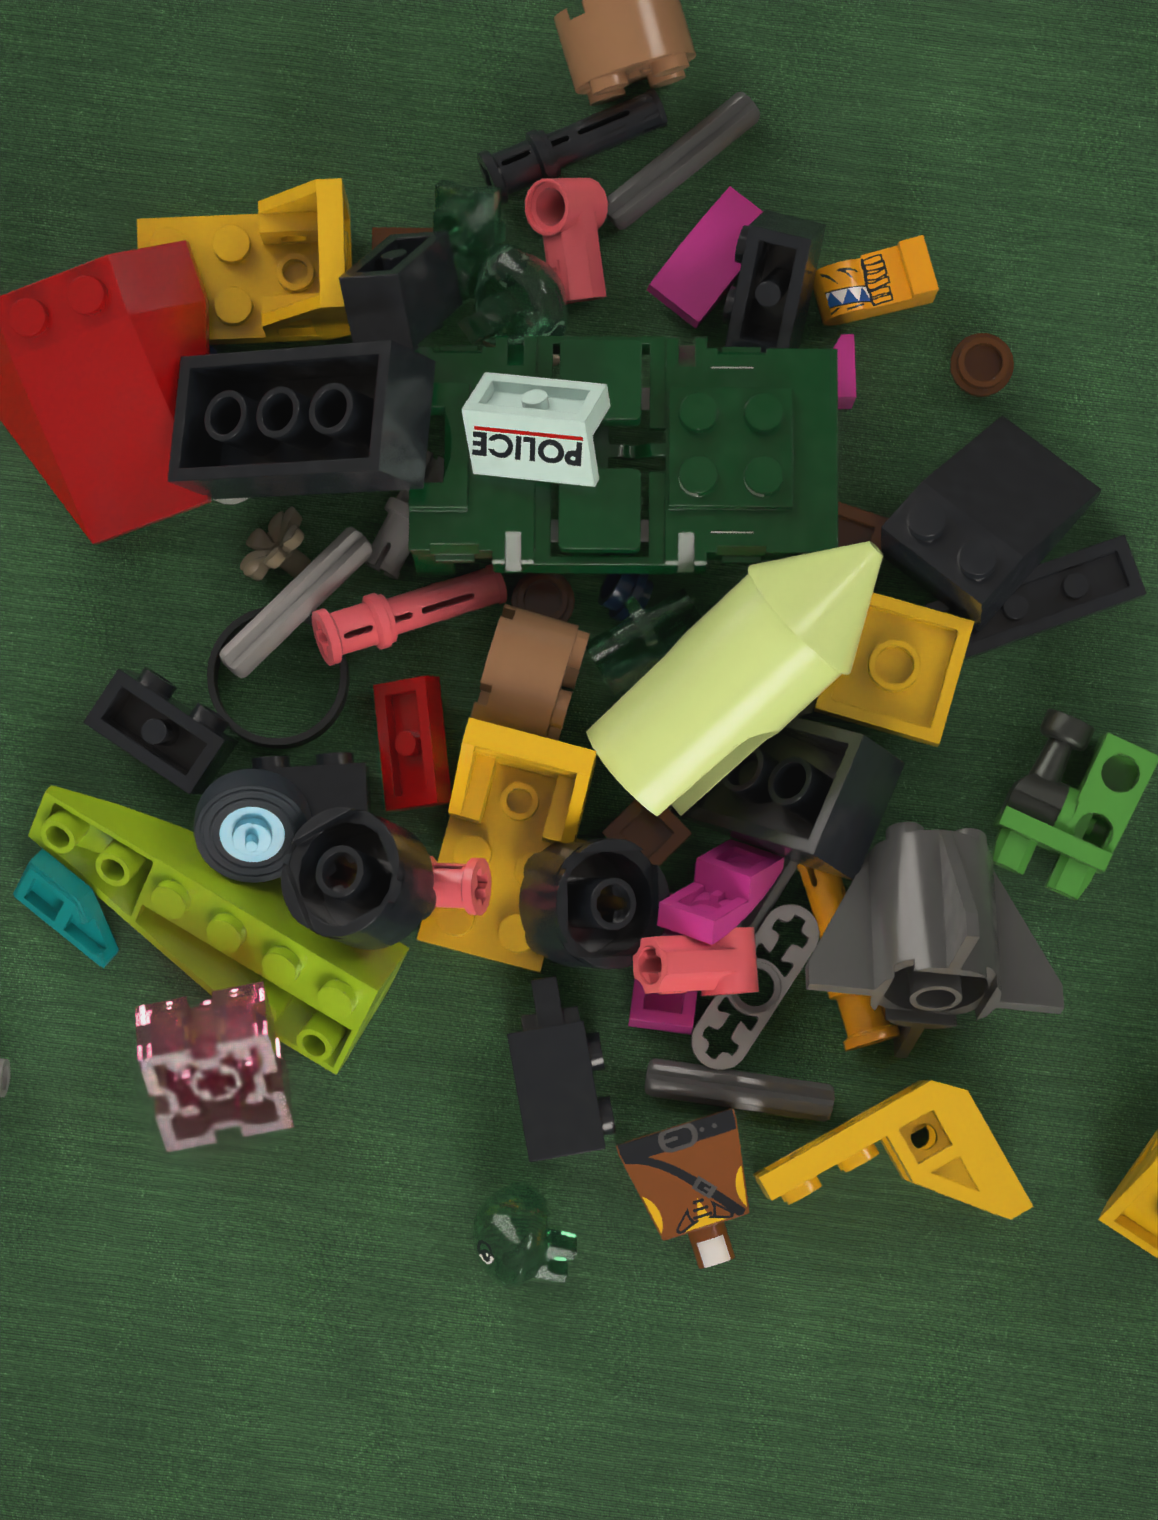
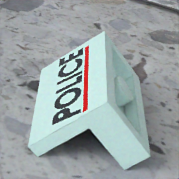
[461,372,610,487]

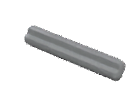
[219,527,373,678]

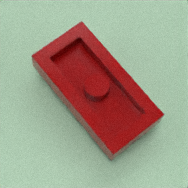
[373,676,451,811]

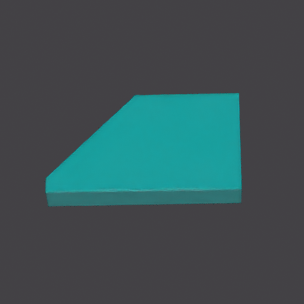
[13,848,119,968]

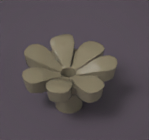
[240,506,311,581]

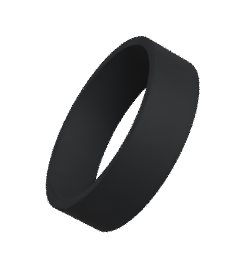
[207,607,350,749]

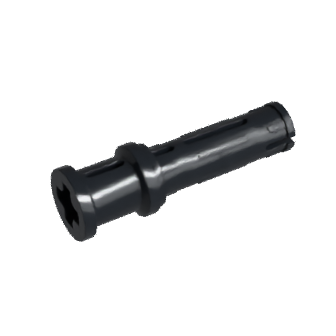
[477,88,668,206]

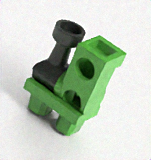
[992,709,1158,900]

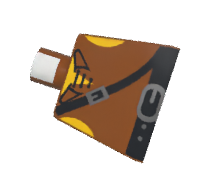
[615,1108,750,1269]

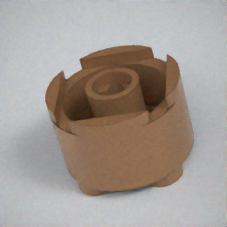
[554,0,696,106]
[470,604,590,741]

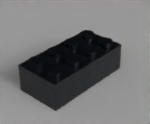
[167,340,436,499]

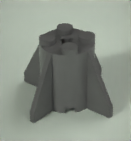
[805,822,1064,1058]

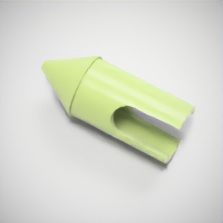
[586,541,883,816]

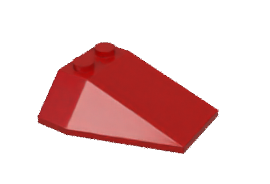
[0,240,212,545]

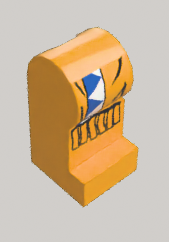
[813,235,939,326]

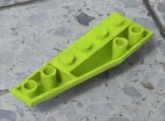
[28,785,409,1075]

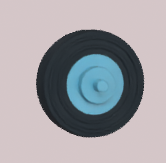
[194,769,312,883]

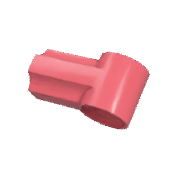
[525,177,608,305]
[633,927,759,996]

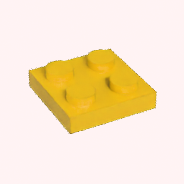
[814,592,975,747]

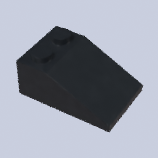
[881,415,1101,631]
[671,717,905,880]

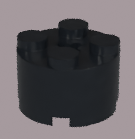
[281,807,437,950]
[519,838,670,969]

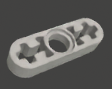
[691,904,819,1070]

